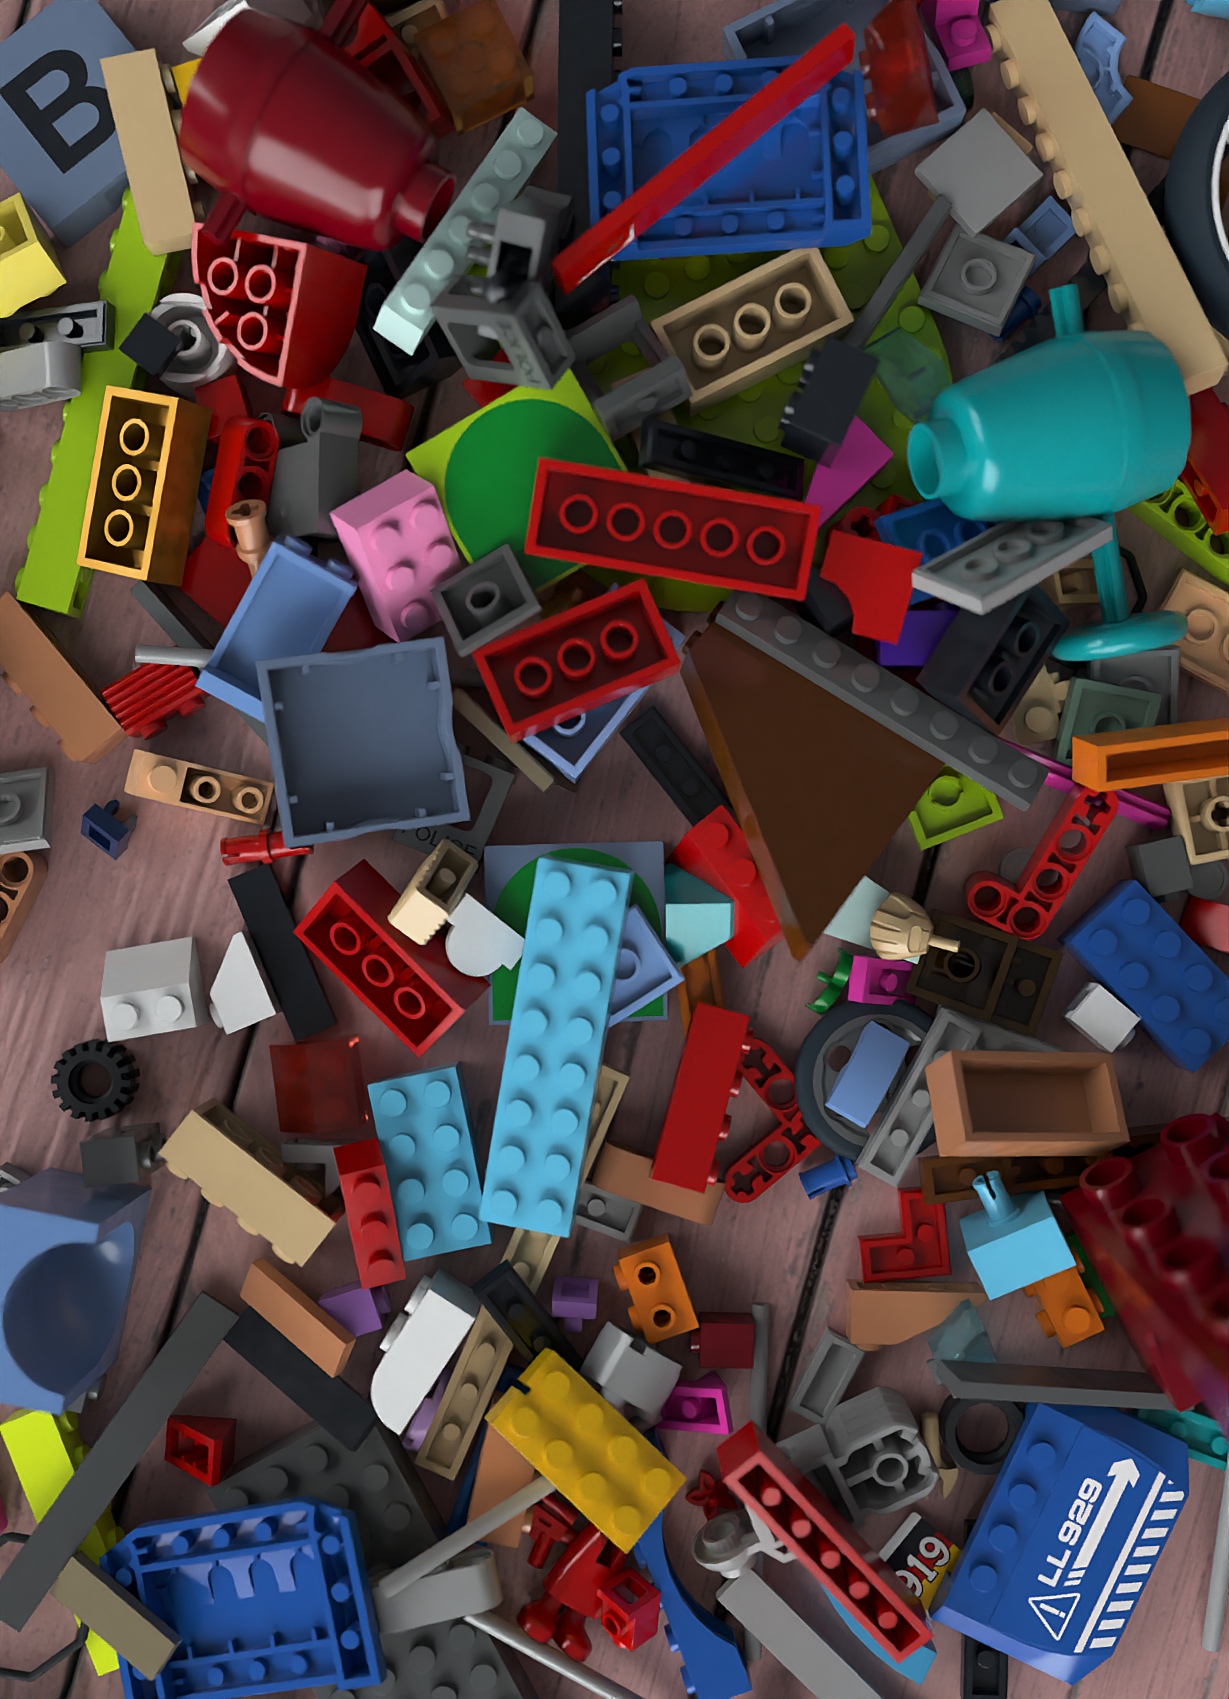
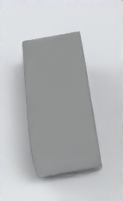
[0,341,82,411]
[368,1549,504,1634]

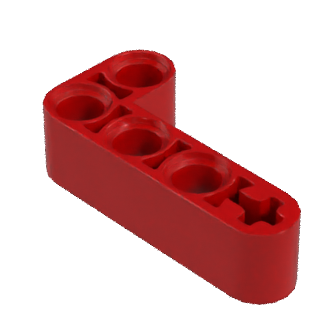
[964,782,1119,940]

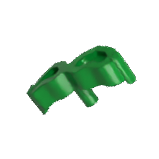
[805,947,854,1015]

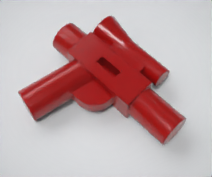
[527,1493,580,1569]

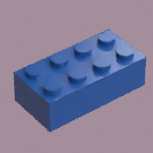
[1057,879,1229,1073]

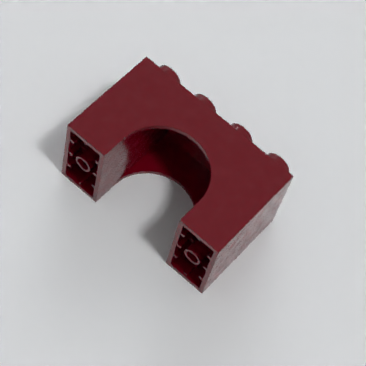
[1058,1112,1229,1442]

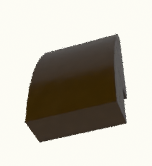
[905,908,1064,1037]

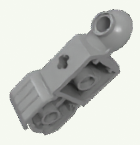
[691,1386,940,1578]

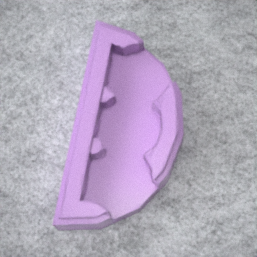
[401,1368,453,1454]

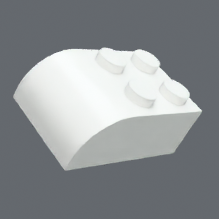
[371,1268,481,1435]

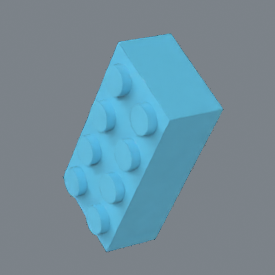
[367,1061,496,1261]

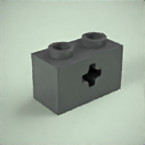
[79,1122,167,1188]

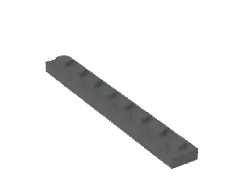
[714,589,1051,812]

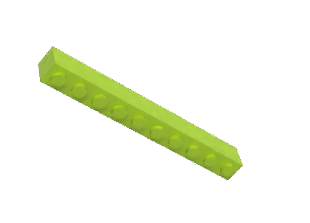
[15,185,196,620]

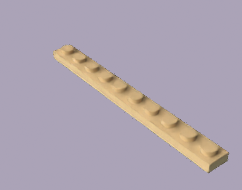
[414,1062,631,1481]

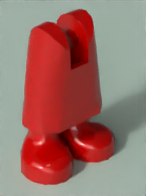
[516,1521,632,1662]

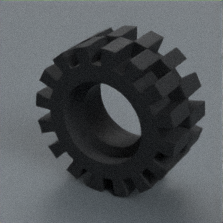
[51,1038,140,1122]

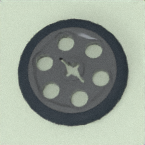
[794,999,937,1162]

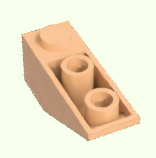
[124,749,274,826]

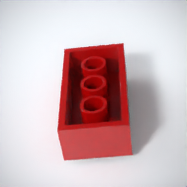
[472,578,681,744]
[293,859,491,1058]

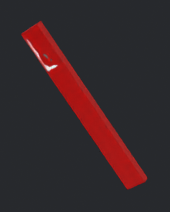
[551,23,856,295]

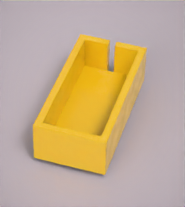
[484,1348,687,1554]

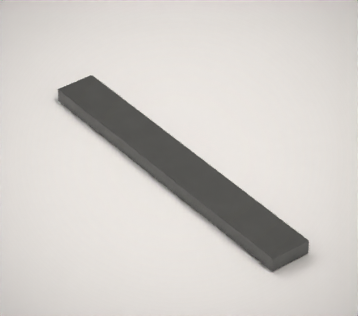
[0,1290,239,1633]

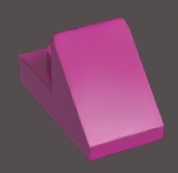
[920,0,992,72]
[847,954,916,1005]
[656,1371,734,1435]

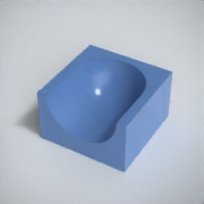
[0,1168,152,1415]

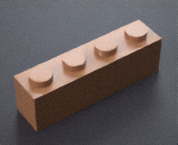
[0,591,128,765]

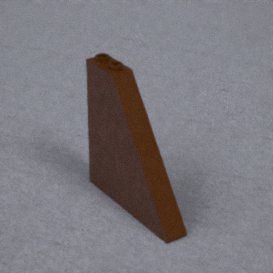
[680,600,946,962]

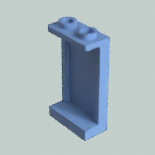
[195,534,359,723]

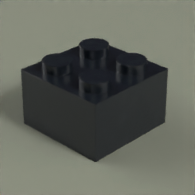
[777,336,881,468]

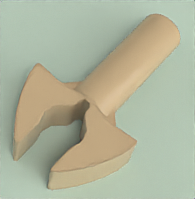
[921,1411,958,1500]

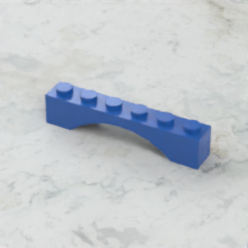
[633,1425,753,1699]

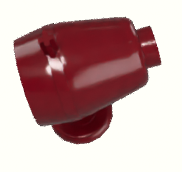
[178,0,457,252]

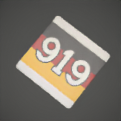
[878,1512,962,1623]

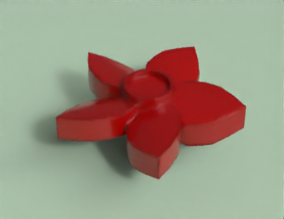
[685,1468,738,1521]

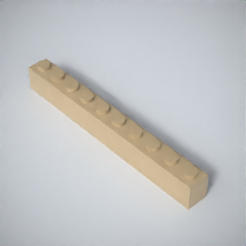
[983,0,1229,396]

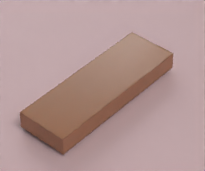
[239,1257,357,1378]

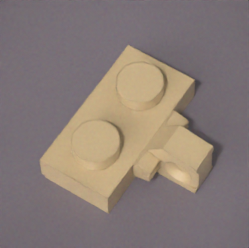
[1010,664,1085,746]

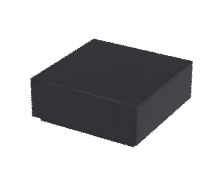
[118,312,185,380]

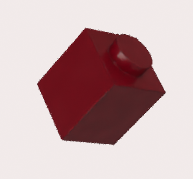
[690,1312,755,1369]

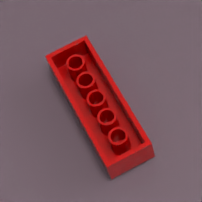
[524,457,822,601]

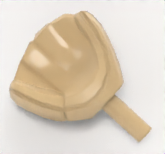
[870,892,960,960]

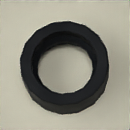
[939,1393,1025,1475]

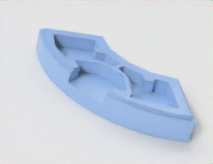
[1073,11,1133,126]

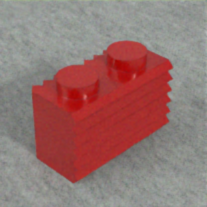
[101,644,211,740]

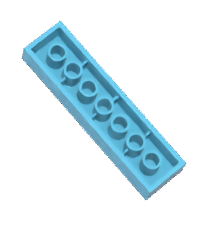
[478,855,635,1238]

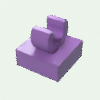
[551,1276,598,1332]

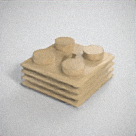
[1163,775,1229,865]

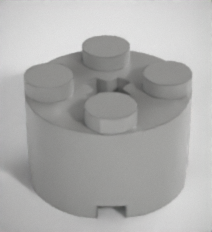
[578,1321,684,1424]

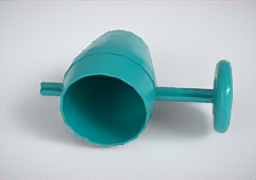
[907,284,1191,661]

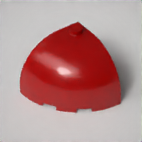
[191,222,367,390]

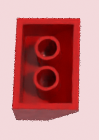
[664,804,784,968]

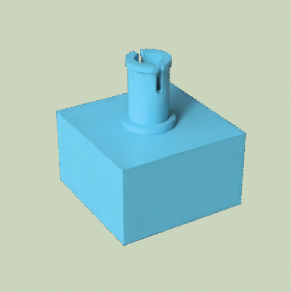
[959,1171,1076,1300]

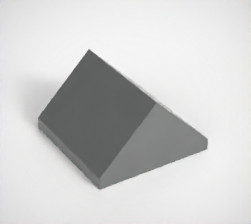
[430,543,545,657]

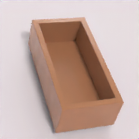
[925,1050,1130,1156]

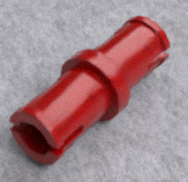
[220,828,314,866]

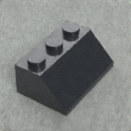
[355,235,463,400]
[916,583,1071,737]

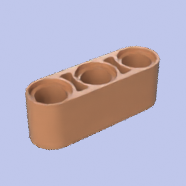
[0,850,49,964]
[591,1140,726,1226]

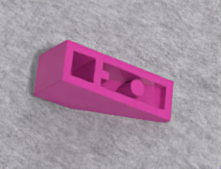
[803,415,894,533]

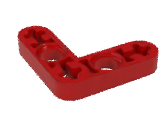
[722,1037,822,1203]

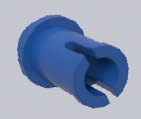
[987,286,1042,343]
[798,1153,858,1200]

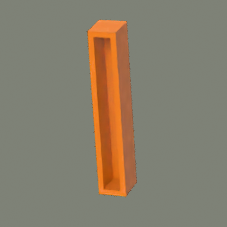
[1072,717,1229,792]

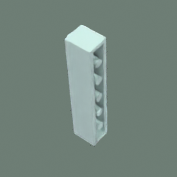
[373,107,557,356]

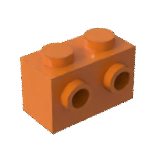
[613,1232,699,1345]
[1022,1247,1105,1349]

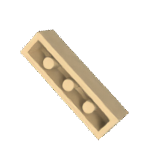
[100,48,208,256]

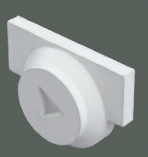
[446,892,525,976]

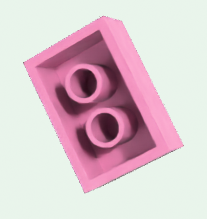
[330,470,463,643]

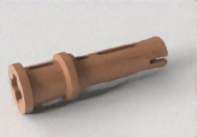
[225,499,275,578]

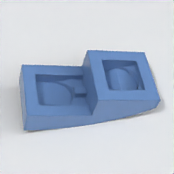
[1003,195,1077,280]
[825,1021,910,1128]

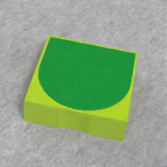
[405,367,629,593]

